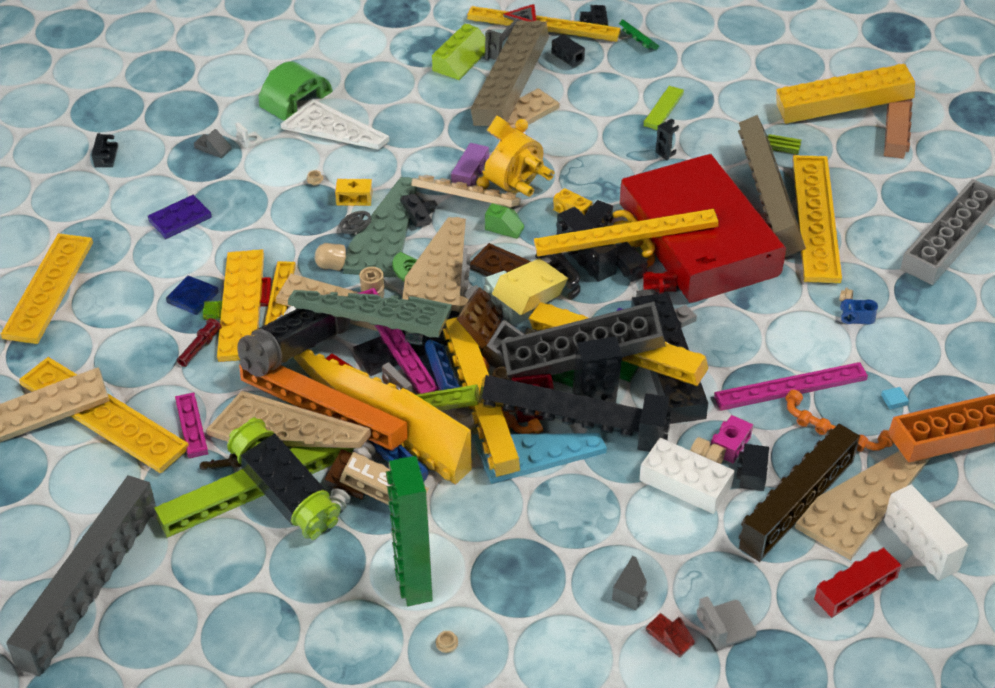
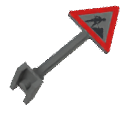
[485,4,537,60]

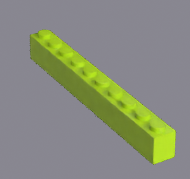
[154,447,355,538]

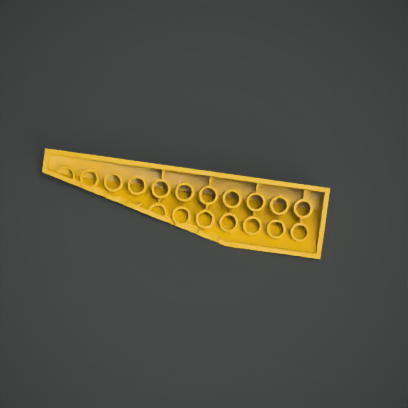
[294,349,472,485]

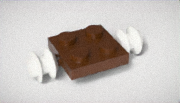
[324,441,376,511]

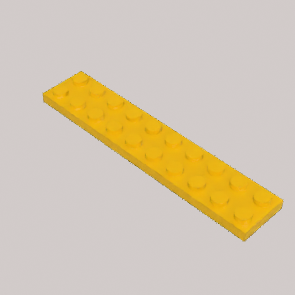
[792,155,842,283]
[19,357,189,474]

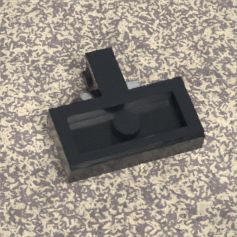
[579,5,608,26]
[400,194,438,227]

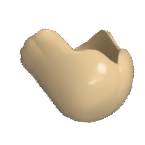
[315,243,346,271]

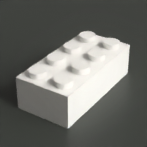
[640,438,735,514]
[884,484,968,581]

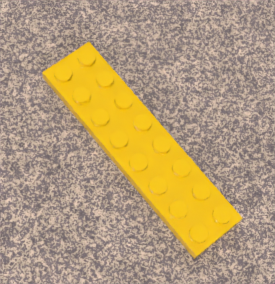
[1,233,93,344]
[217,249,265,362]

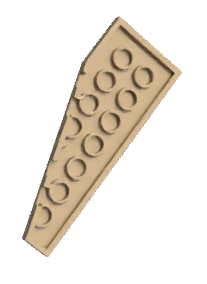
[402,217,466,311]
[206,391,371,448]
[795,451,932,560]

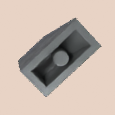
[612,555,648,610]

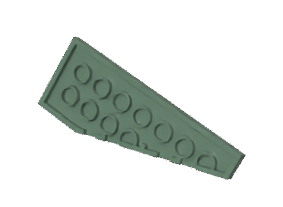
[343,177,417,277]
[288,290,452,337]

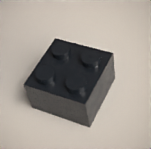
[637,393,672,452]

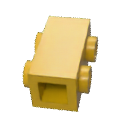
[553,188,593,215]

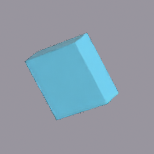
[881,387,909,409]

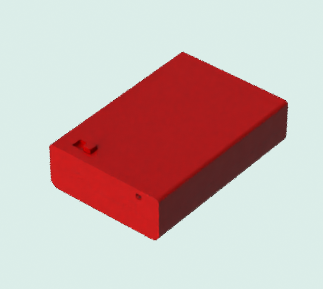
[620,154,786,303]

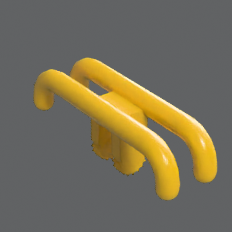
[613,210,655,268]

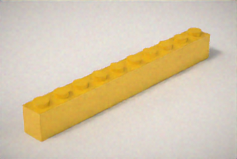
[529,302,709,386]
[443,317,520,477]

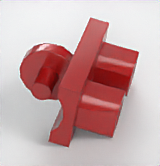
[643,271,677,294]

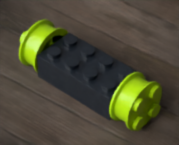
[227,417,341,540]

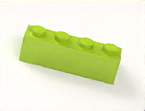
[432,23,485,80]

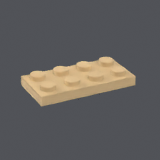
[508,88,560,128]

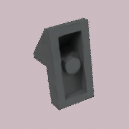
[194,129,232,158]

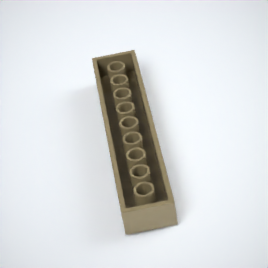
[470,20,549,126]
[738,115,806,257]

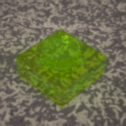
[203,301,223,320]

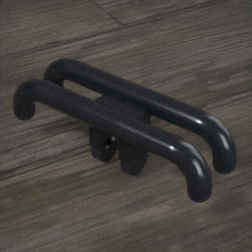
[535,253,581,299]

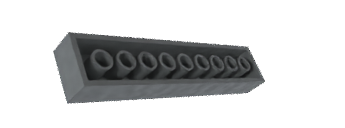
[6,475,157,677]

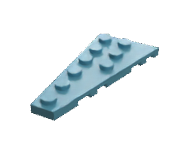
[472,433,607,484]

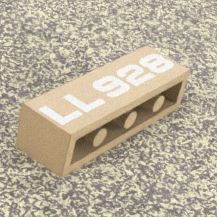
[340,452,429,505]

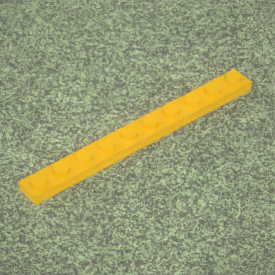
[467,6,621,42]
[534,209,718,257]

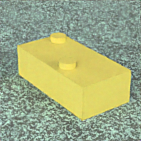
[492,258,568,315]

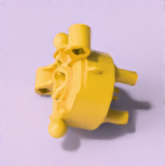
[476,116,555,197]

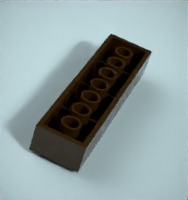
[739,423,860,562]

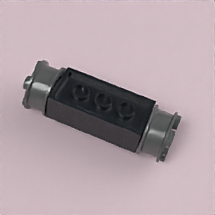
[237,294,350,377]

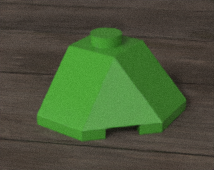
[485,203,524,239]

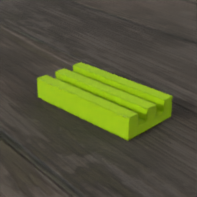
[768,134,802,154]

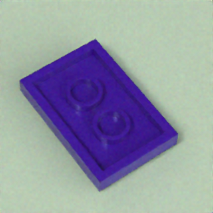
[148,194,212,239]

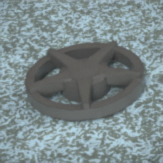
[339,211,372,234]

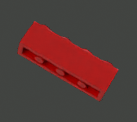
[814,547,902,618]

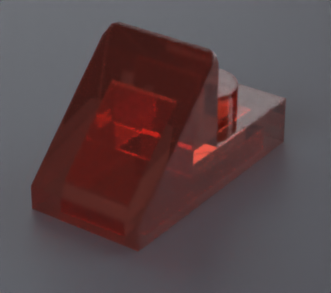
[646,613,695,658]

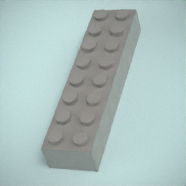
[900,179,995,285]

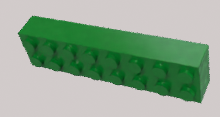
[386,456,433,607]

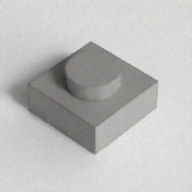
[675,305,697,328]

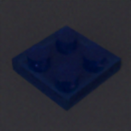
[166,275,219,315]

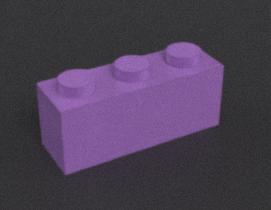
[451,143,491,186]

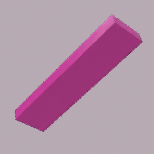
[175,392,208,459]

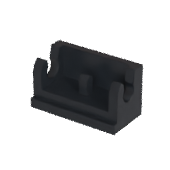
[655,118,679,161]
[91,133,119,168]

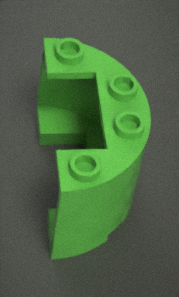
[258,61,333,121]

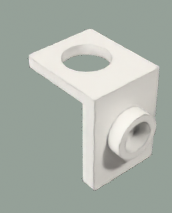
[236,122,264,149]

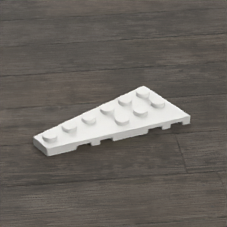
[281,99,389,150]

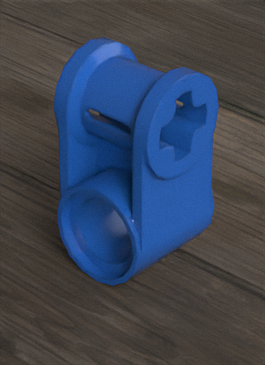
[840,299,878,325]

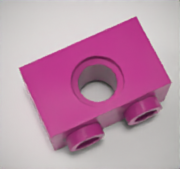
[710,415,753,464]

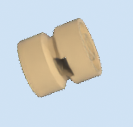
[359,267,385,298]
[690,437,726,464]

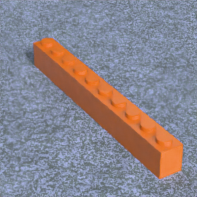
[239,364,407,451]

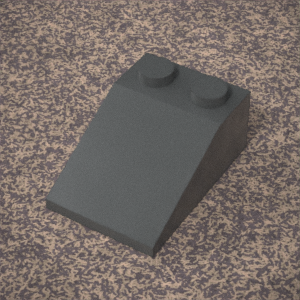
[481,320,525,368]

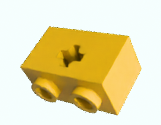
[335,179,373,206]

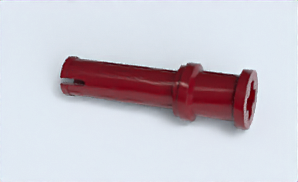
[176,318,222,367]

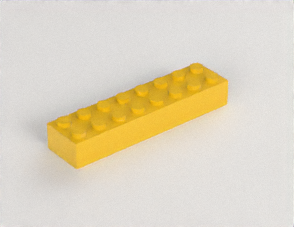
[776,63,915,124]

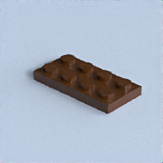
[457,287,503,349]

